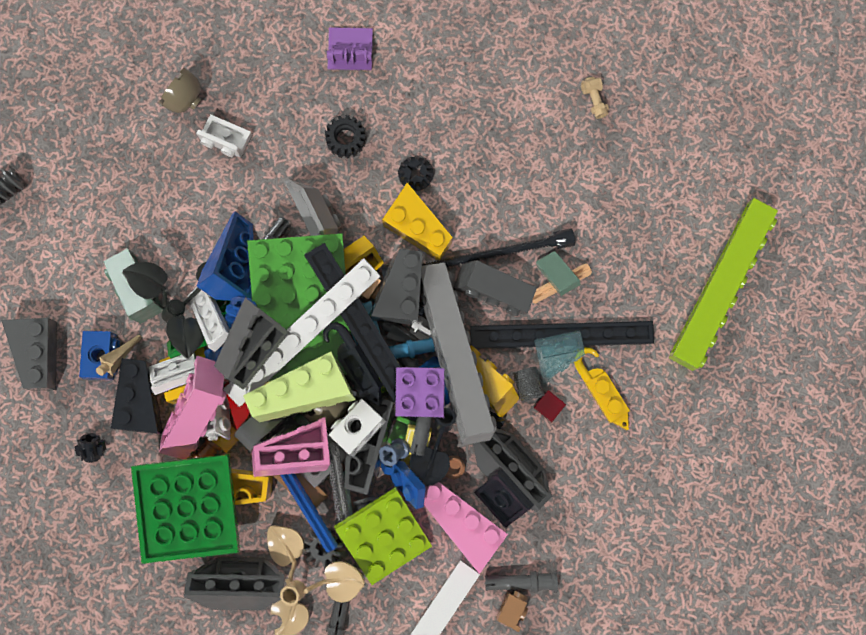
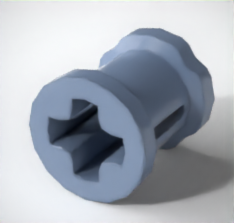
[379,438,410,466]

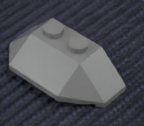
[285,179,341,236]

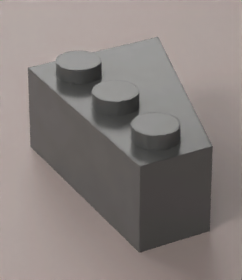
[369,249,422,325]
[214,298,290,390]

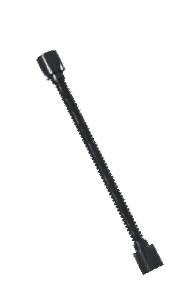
[381,228,575,279]

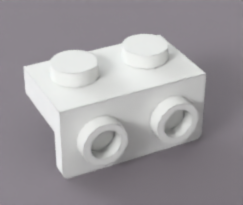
[196,114,252,158]

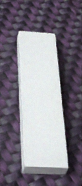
[187,287,230,352]
[410,560,480,635]

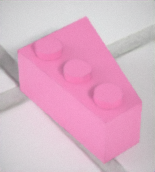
[252,417,330,477]

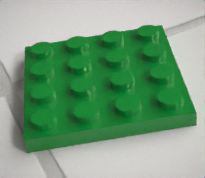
[131,454,240,564]

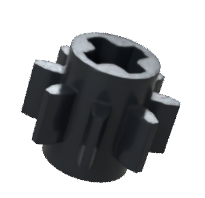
[74,433,106,463]

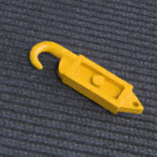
[574,347,630,430]

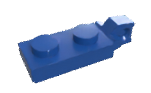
[381,461,426,509]

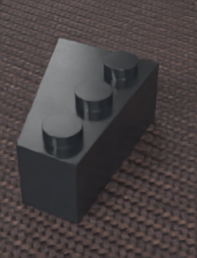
[110,358,163,435]

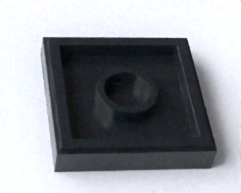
[474,469,534,528]

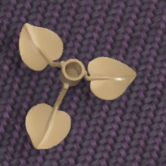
[267,525,365,635]

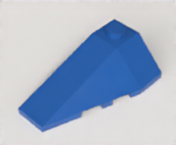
[197,211,254,301]

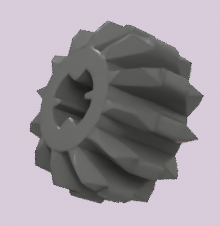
[303,528,344,569]

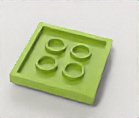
[334,487,432,585]

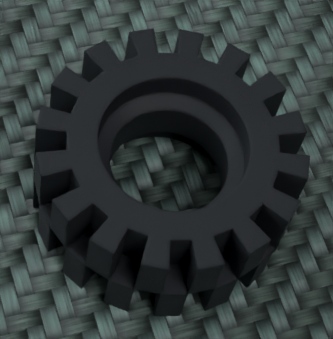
[325,115,366,159]

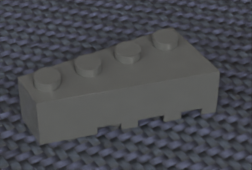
[344,391,396,496]

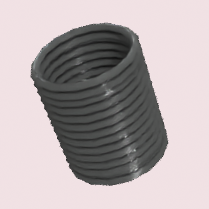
[513,367,545,402]

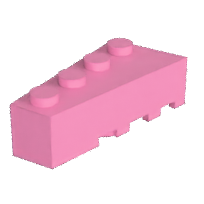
[159,356,226,459]
[424,482,508,574]

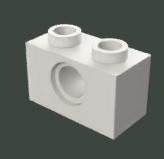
[329,399,386,457]

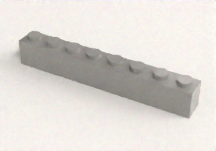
[420,263,496,446]

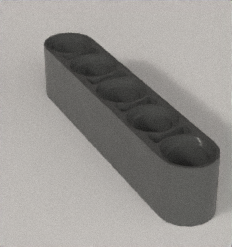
[235,412,300,453]

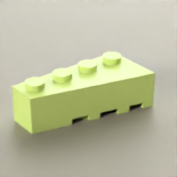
[243,352,356,422]

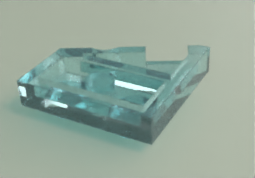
[534,331,585,384]

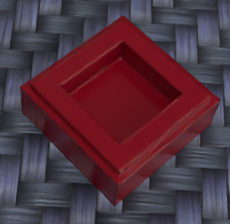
[534,390,566,423]

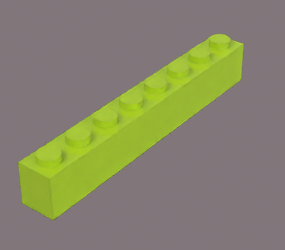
[668,198,778,371]

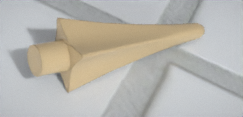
[96,335,142,376]

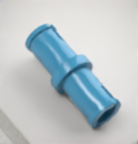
[388,337,435,359]

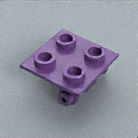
[327,28,373,70]
[396,367,445,417]

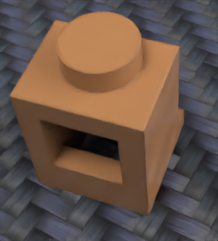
[496,591,528,632]

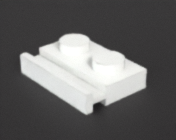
[149,353,196,395]

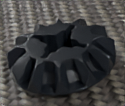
[398,155,434,191]

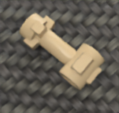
[581,77,609,119]

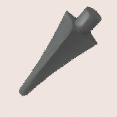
[381,322,437,357]

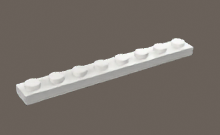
[223,258,381,407]

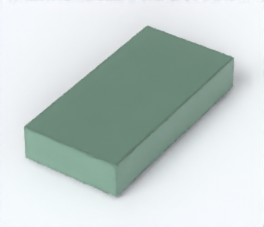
[536,251,580,296]

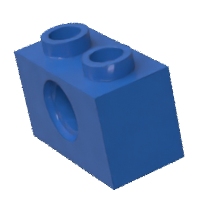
[79,331,120,380]

